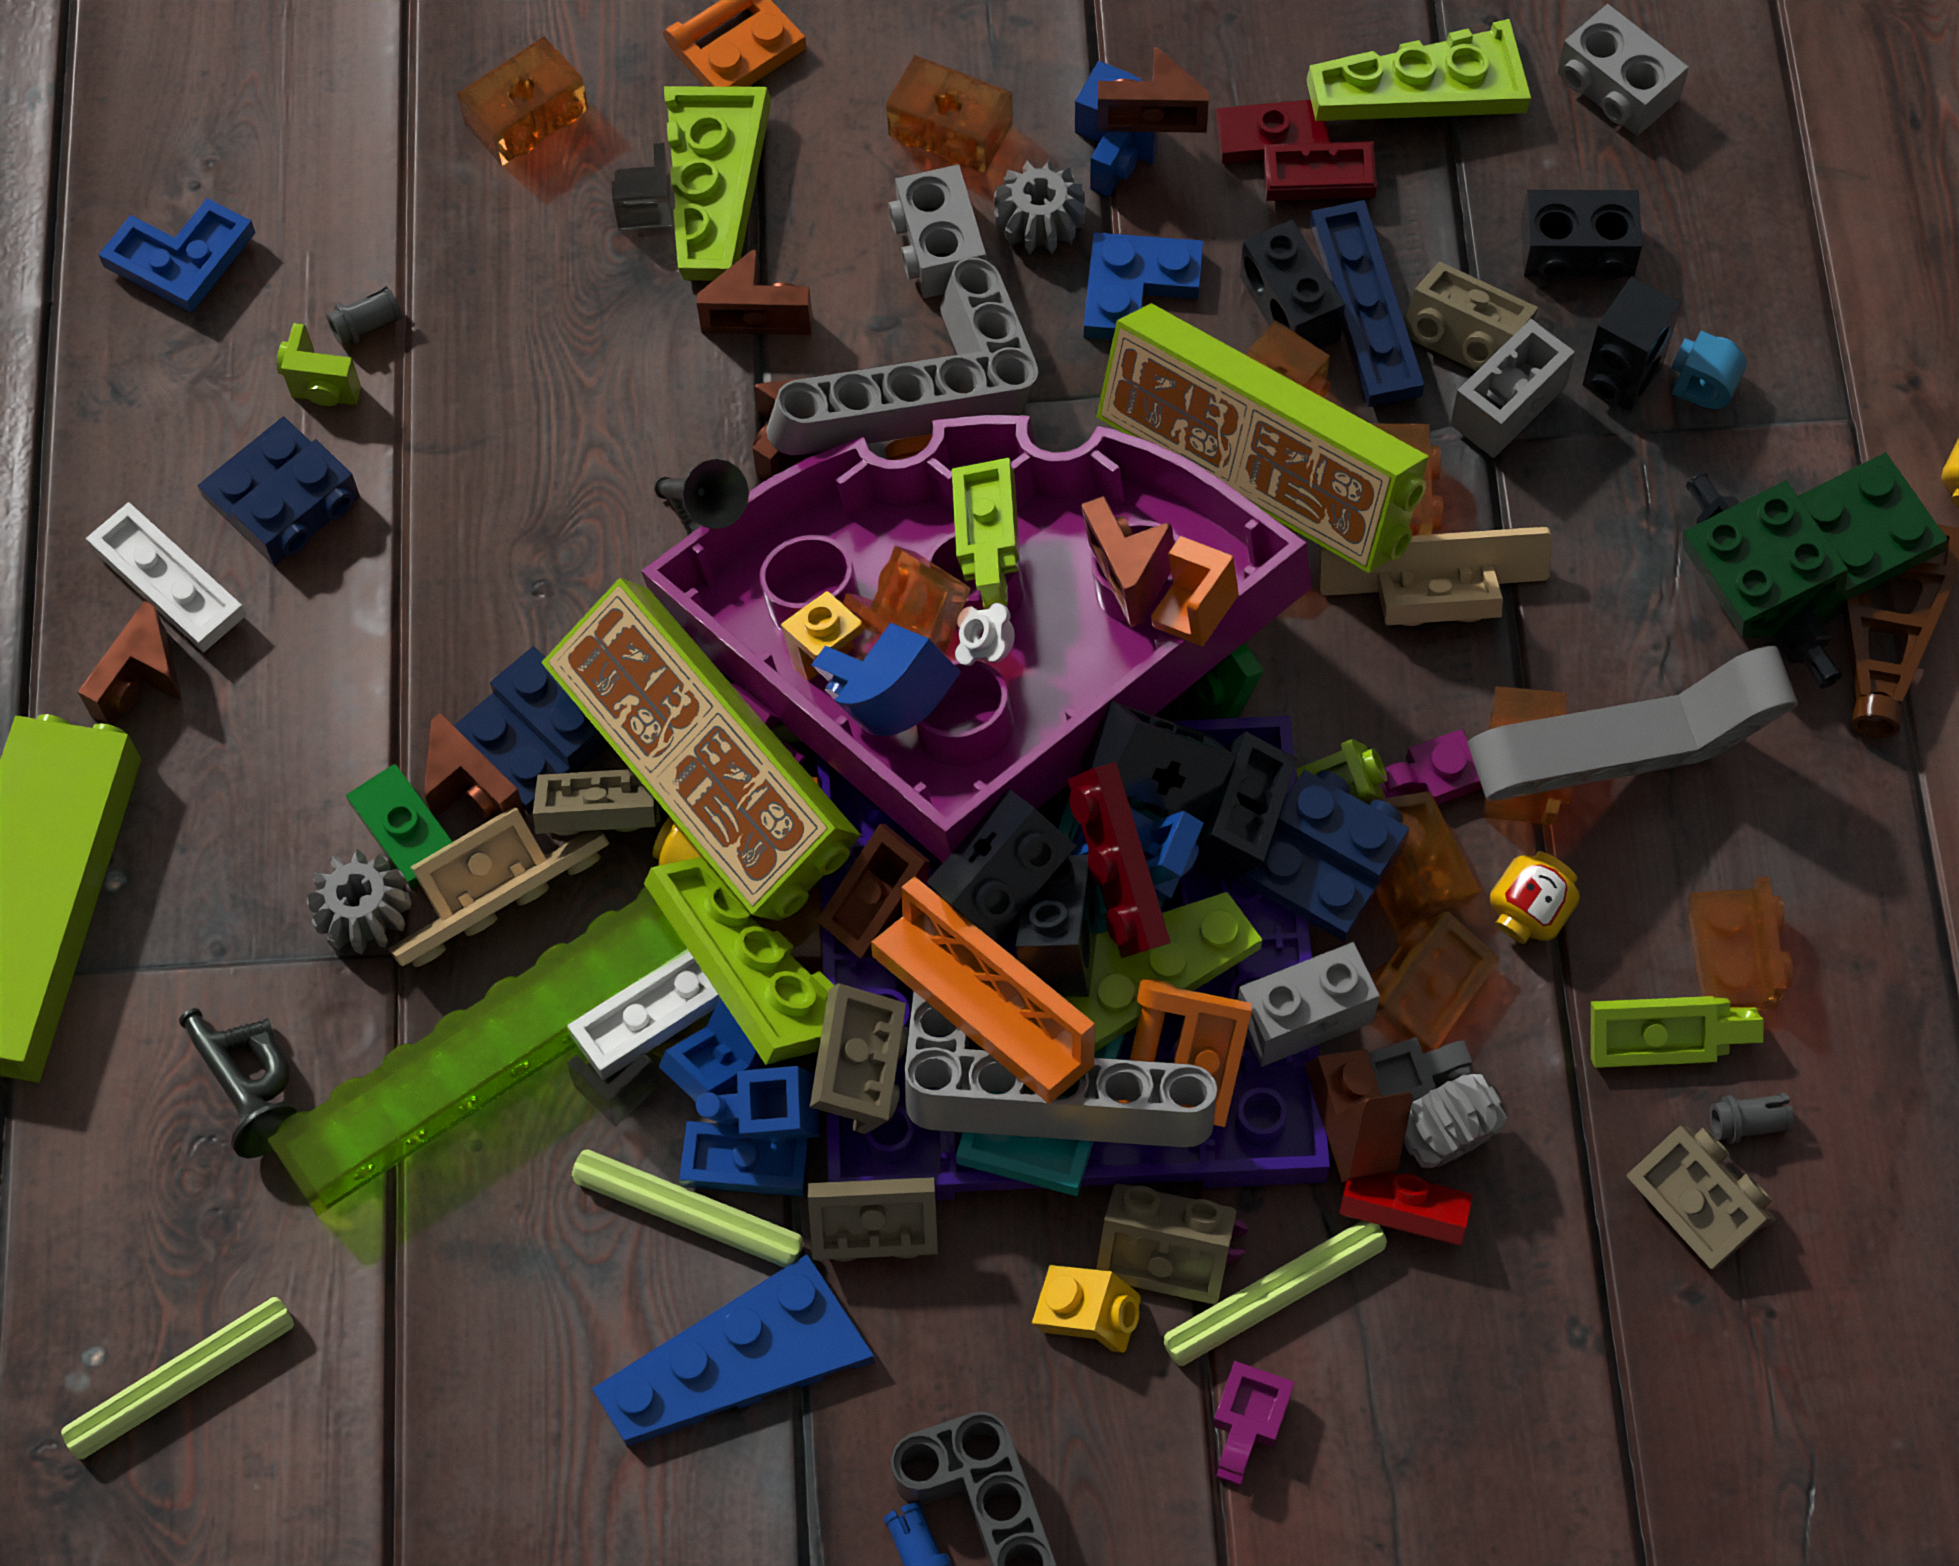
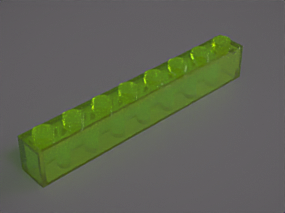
[267,886,687,1216]

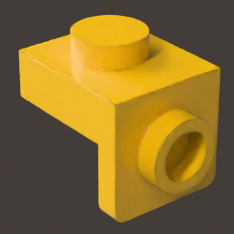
[781,591,863,682]
[1032,1265,1141,1353]

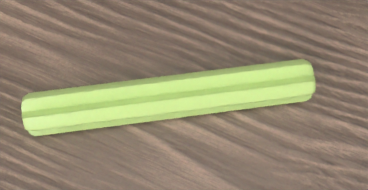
[572,1149,804,1268]
[1164,1221,1387,1366]
[61,1297,294,1459]

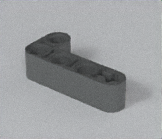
[891,1411,1056,1566]

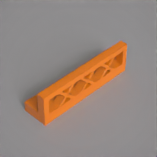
[871,876,1095,1104]

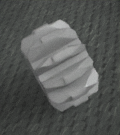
[994,159,1086,255]
[307,849,412,955]
[1403,1074,1507,1168]

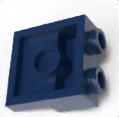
[197,416,360,566]
[454,646,610,815]
[1240,769,1410,942]

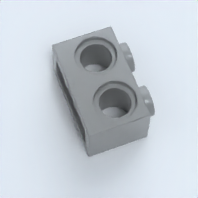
[1557,4,1689,137]
[888,164,986,299]

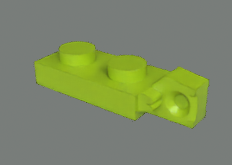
[952,458,1020,610]
[1591,996,1764,1068]

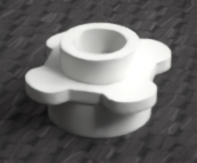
[955,603,1015,666]

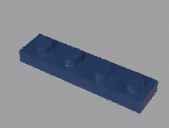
[1310,200,1425,407]

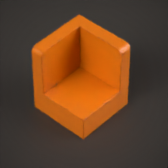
[1151,536,1239,647]

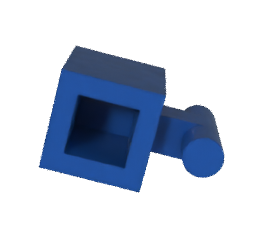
[696,1066,820,1142]

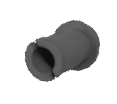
[326,286,402,345]
[1710,1093,1794,1144]

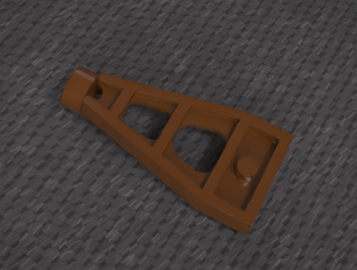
[1842,524,1959,738]

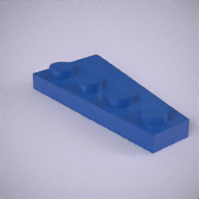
[592,1254,875,1447]

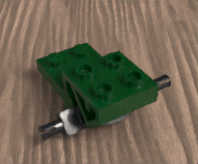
[1683,452,1948,689]

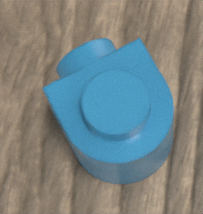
[1671,330,1747,409]

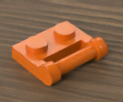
[663,0,806,87]
[1117,979,1252,1127]

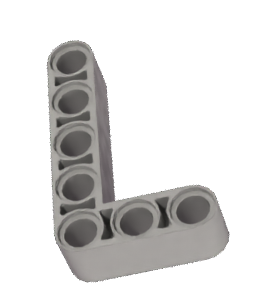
[766,257,1038,455]
[1467,646,1798,801]
[905,992,1217,1147]

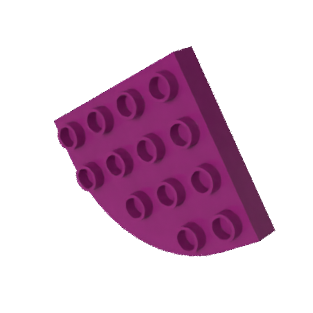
[641,415,1312,863]

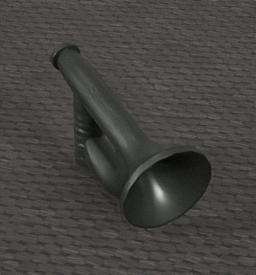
[654,459,749,535]
[179,1008,300,1159]

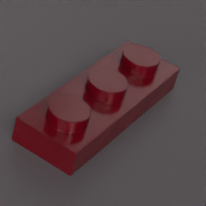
[1068,762,1171,958]

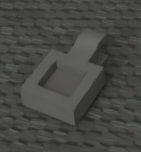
[1368,1037,1473,1104]

